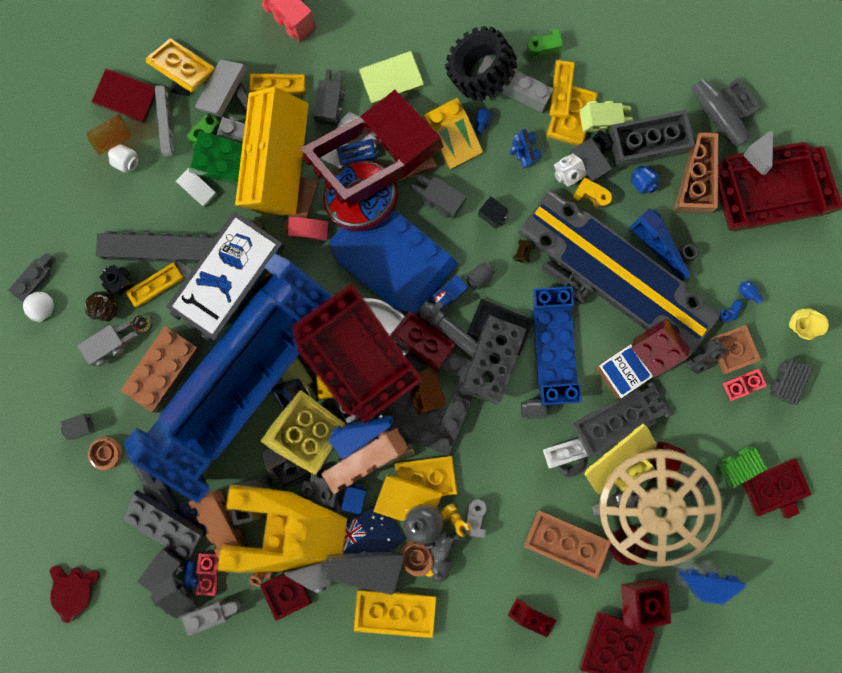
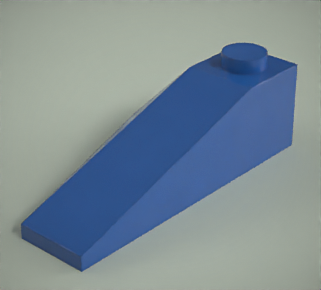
[629,208,690,281]

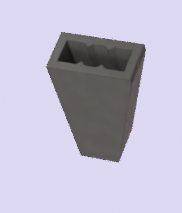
[321,551,404,595]

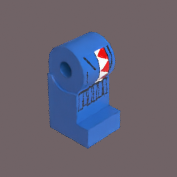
[430,274,468,310]

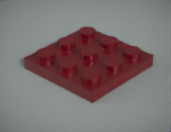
[579,611,655,673]

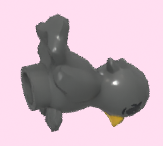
[424,531,466,582]

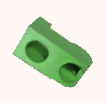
[526,28,563,58]
[187,113,221,146]

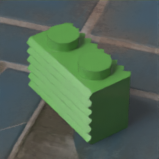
[717,446,768,487]

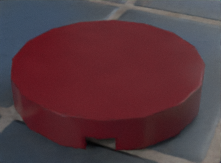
[609,526,649,566]

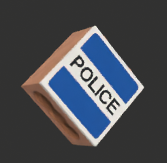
[595,344,653,399]

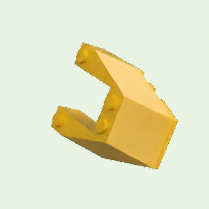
[217,484,347,572]

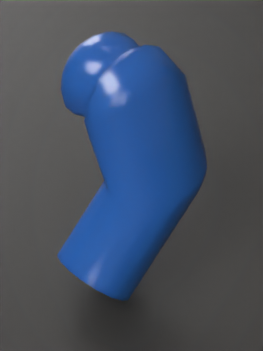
[719,300,743,322]
[184,560,199,589]

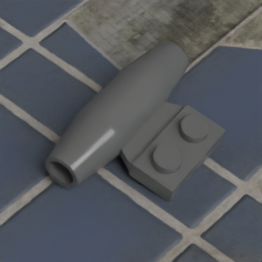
[692,78,761,147]

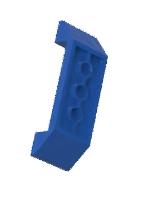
[532,286,582,405]

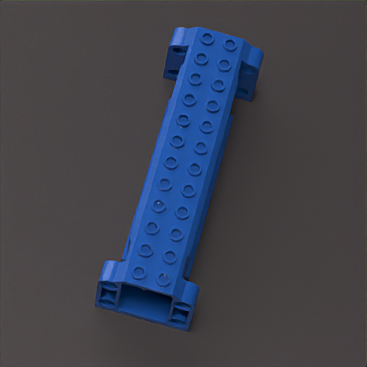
[124,254,332,504]

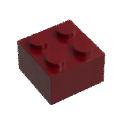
[631,319,690,377]
[621,578,671,631]

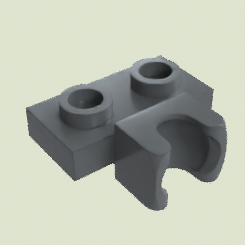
[300,468,340,507]

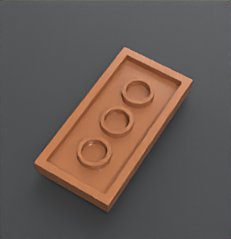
[523,510,611,579]

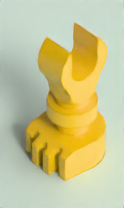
[441,504,472,537]

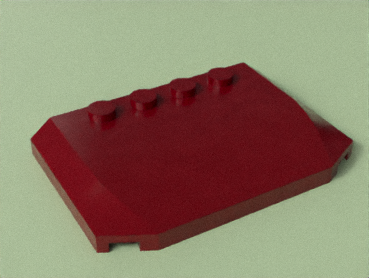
[718,142,842,232]
[293,283,423,422]

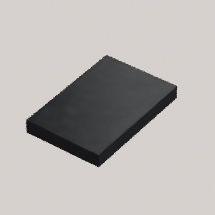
[467,299,534,356]

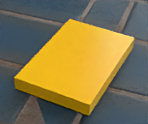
[146,38,215,92]
[546,86,598,146]
[395,456,457,497]
[374,474,442,522]

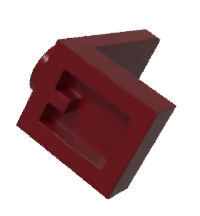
[508,598,556,637]

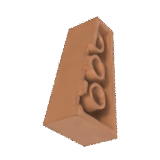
[673,133,718,214]
[322,428,409,494]
[189,489,249,573]

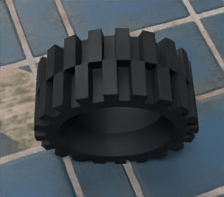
[445,26,517,101]

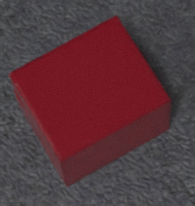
[780,502,800,519]

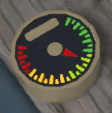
[132,314,153,333]

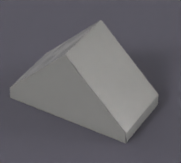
[743,131,773,175]

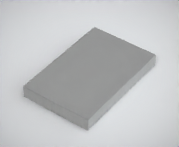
[194,59,248,117]

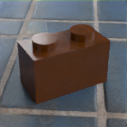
[410,369,446,414]

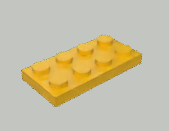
[354,589,436,638]

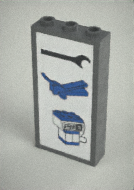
[166,211,285,342]

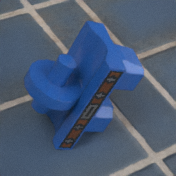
[509,129,542,168]

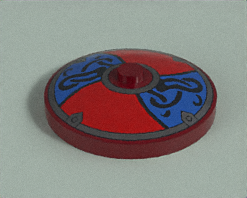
[323,160,398,232]

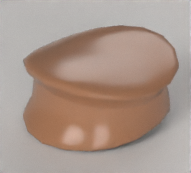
[88,436,122,470]
[401,540,433,577]

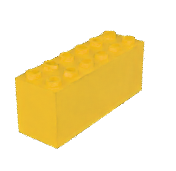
[235,87,309,217]

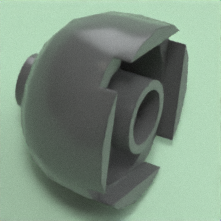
[404,504,444,544]

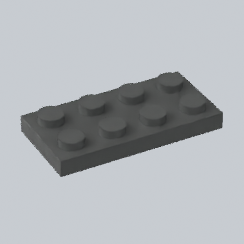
[123,490,204,561]

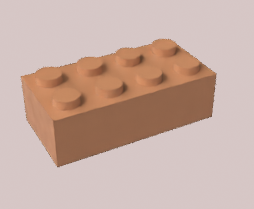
[120,326,203,413]

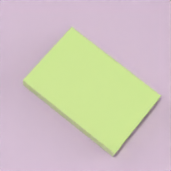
[359,51,424,105]

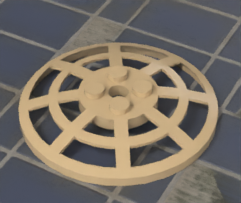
[599,449,722,567]

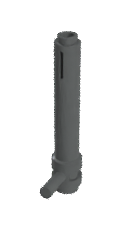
[417,301,497,364]

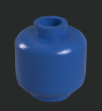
[631,166,660,194]

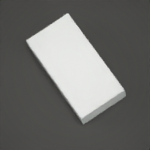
[176,168,217,208]

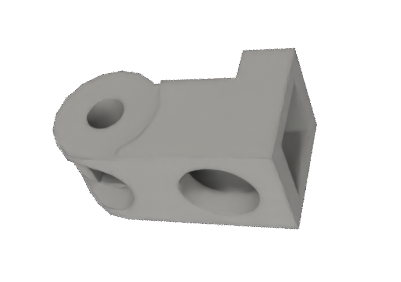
[464,499,486,538]

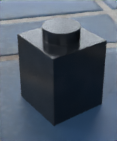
[478,196,508,228]

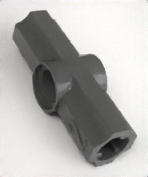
[133,466,179,512]

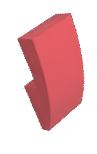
[288,217,329,241]
[722,368,767,401]
[195,553,219,596]

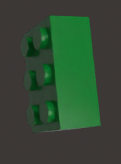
[189,131,243,185]

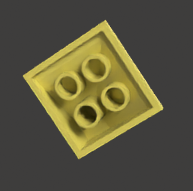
[261,391,345,475]

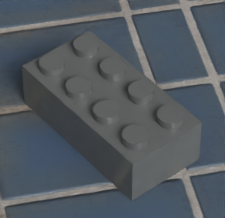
[607,110,695,168]

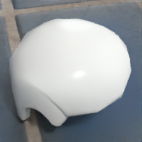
[23,292,55,322]

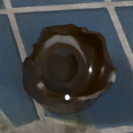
[85,291,118,322]

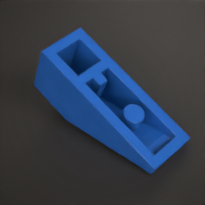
[328,416,393,459]

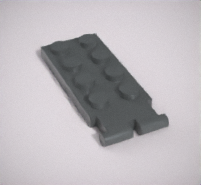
[571,381,672,459]

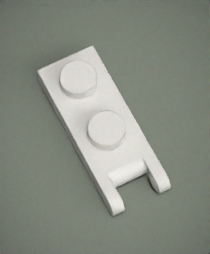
[543,438,588,468]

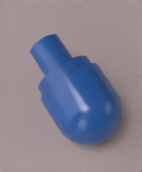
[475,108,492,135]
[739,281,764,304]

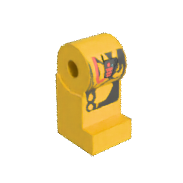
[572,177,612,209]

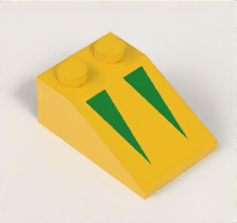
[424,98,483,170]

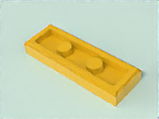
[549,60,575,118]
[249,74,306,95]
[126,262,186,308]

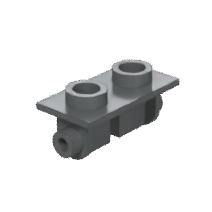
[686,338,728,374]

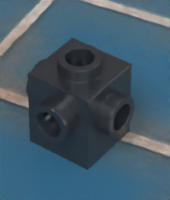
[99,264,135,297]

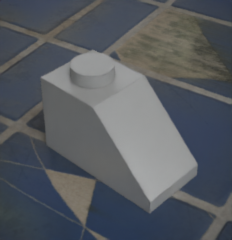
[284,562,331,593]

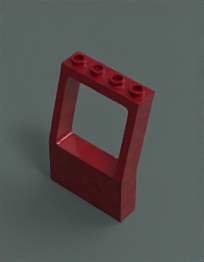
[300,90,444,208]

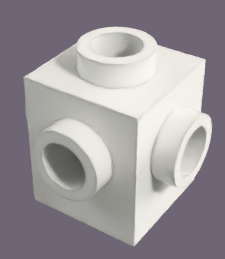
[554,153,587,187]

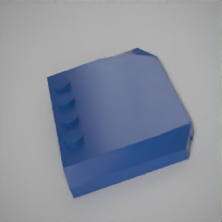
[329,210,458,315]

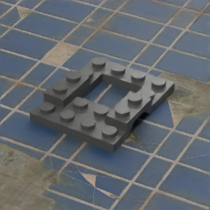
[387,351,473,456]

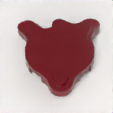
[49,565,100,623]

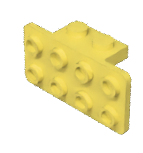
[584,424,657,494]

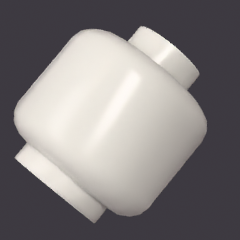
[108,144,139,173]

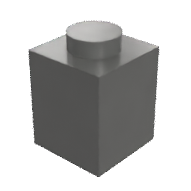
[61,414,96,440]

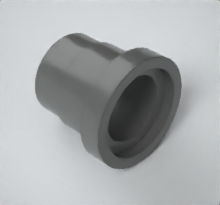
[678,244,697,264]

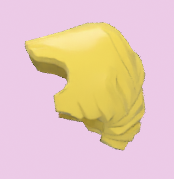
[789,308,829,340]

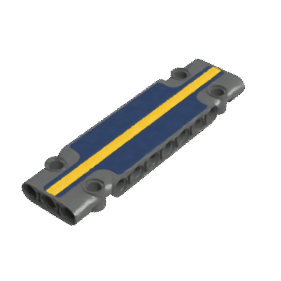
[518,189,720,357]

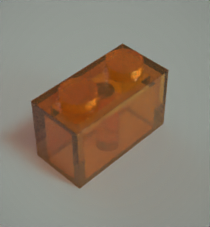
[87,114,132,155]

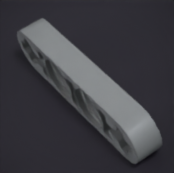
[155,85,175,157]

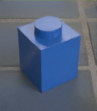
[341,483,367,514]

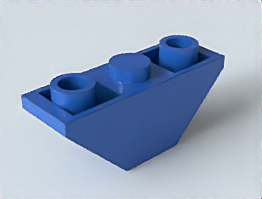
[679,568,746,605]

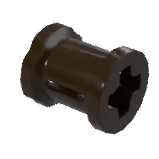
[513,240,535,264]

